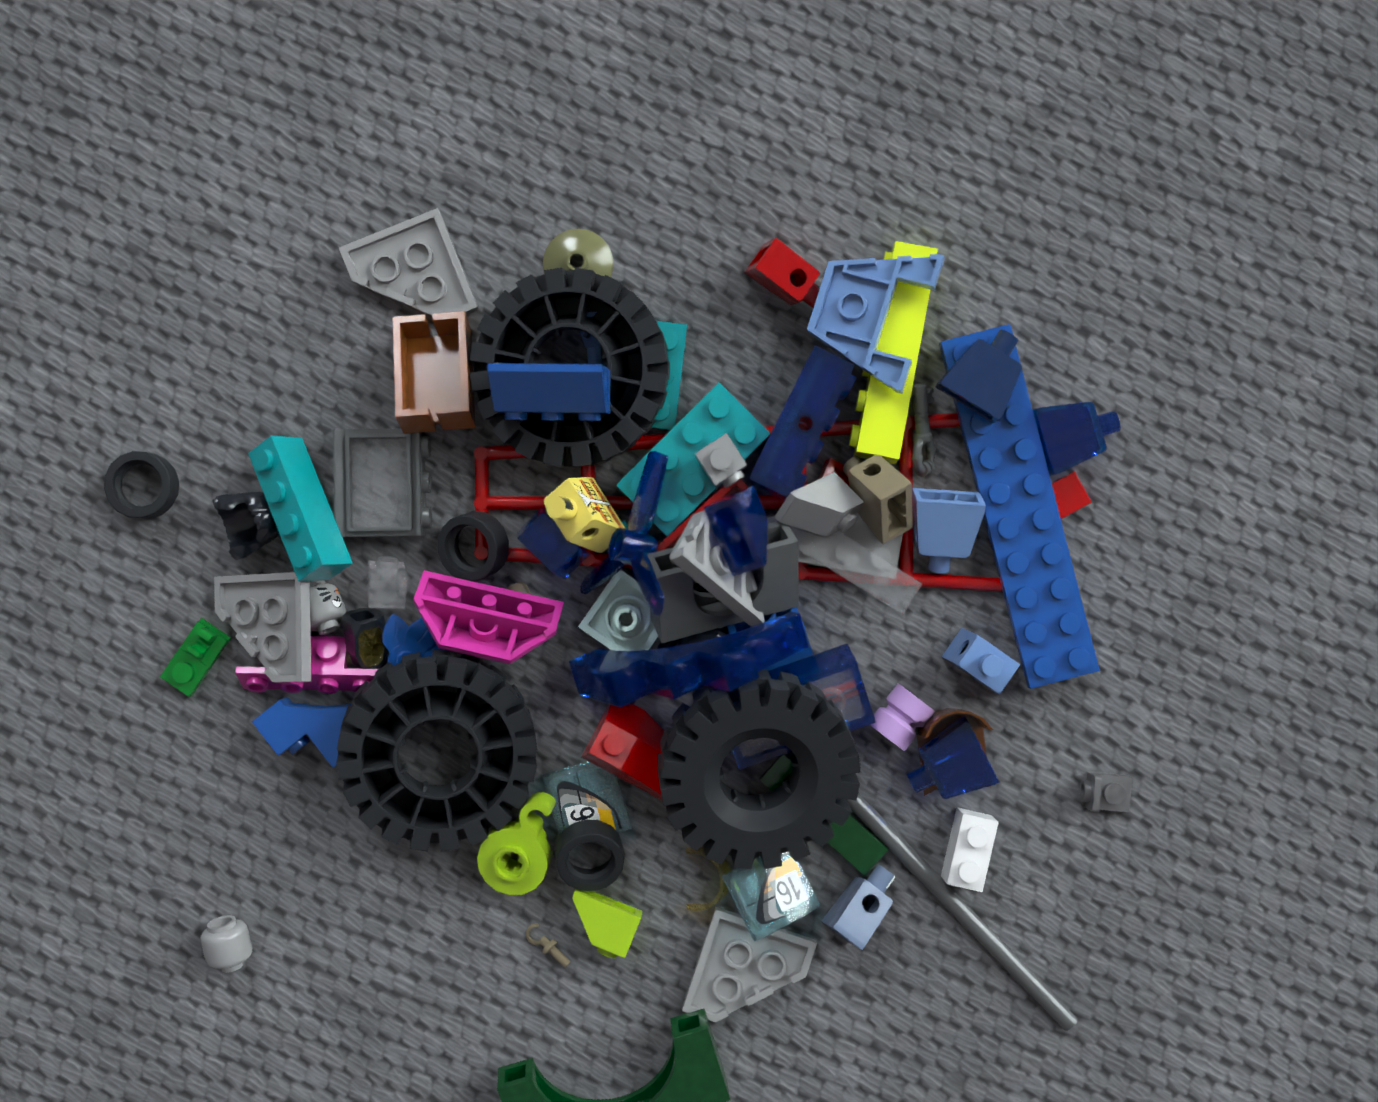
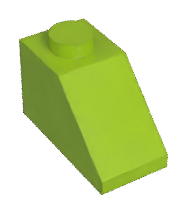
[572,889,642,959]

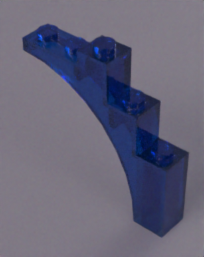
[569,612,809,707]

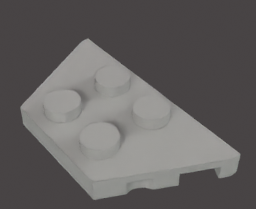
[670,510,764,627]

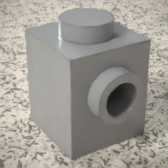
[695,433,747,488]

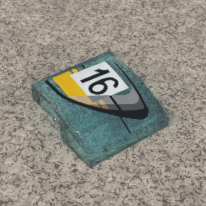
[543,762,632,836]
[722,851,821,942]

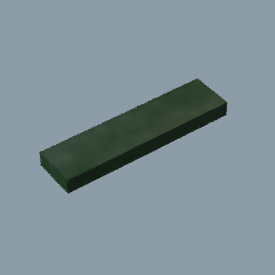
[759,753,889,876]

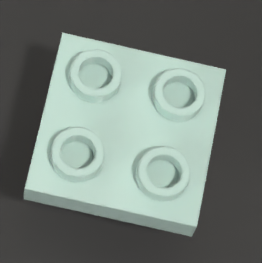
[578,568,658,667]

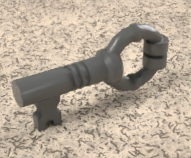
[912,384,936,477]

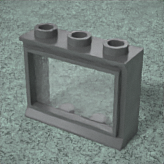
[333,429,432,537]

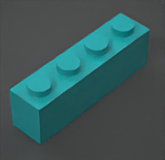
[248,436,353,581]

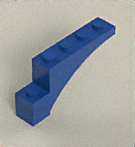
[252,697,351,767]

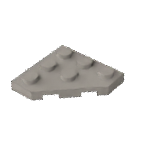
[339,208,479,316]
[214,572,311,682]
[682,906,817,1022]

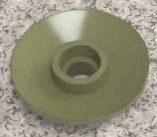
[543,229,613,277]

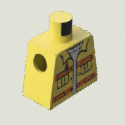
[544,477,627,553]

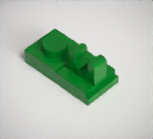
[160,618,232,697]

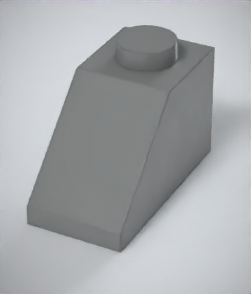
[775,472,864,537]

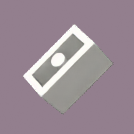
[941,807,998,892]

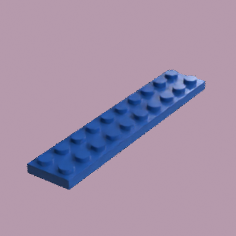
[939,324,1100,689]

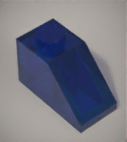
[704,485,768,577]

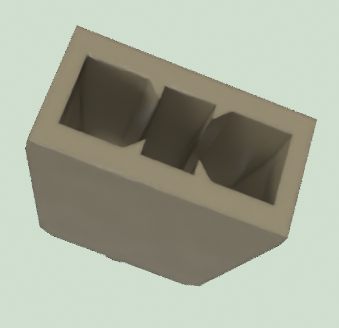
[843,455,913,544]

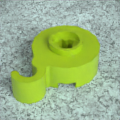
[477,792,556,895]

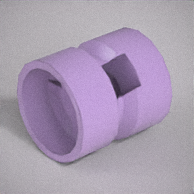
[867,683,935,751]

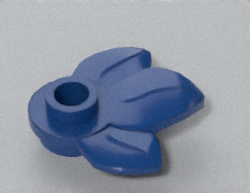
[382,614,445,666]

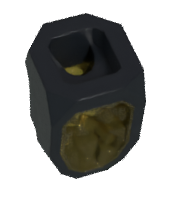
[342,608,388,669]

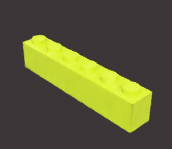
[849,241,938,464]

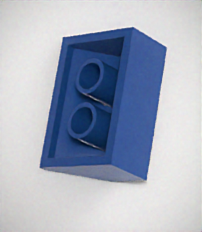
[488,364,610,421]

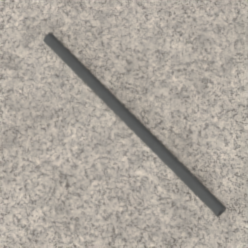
[848,792,1077,1031]

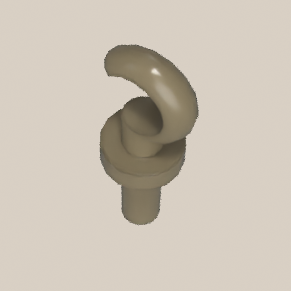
[526,923,571,968]

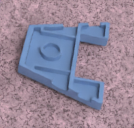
[807,254,944,394]

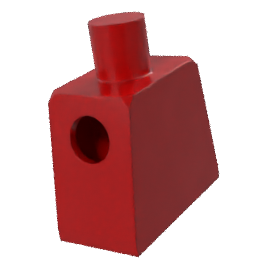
[744,238,820,308]

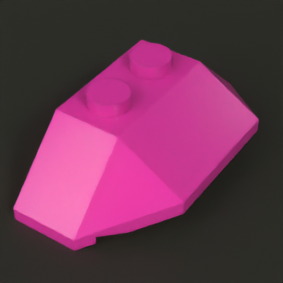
[414,570,564,664]

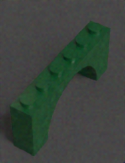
[497,1008,730,1102]

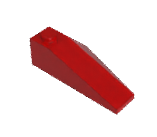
[581,694,664,801]

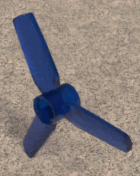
[580,451,668,616]

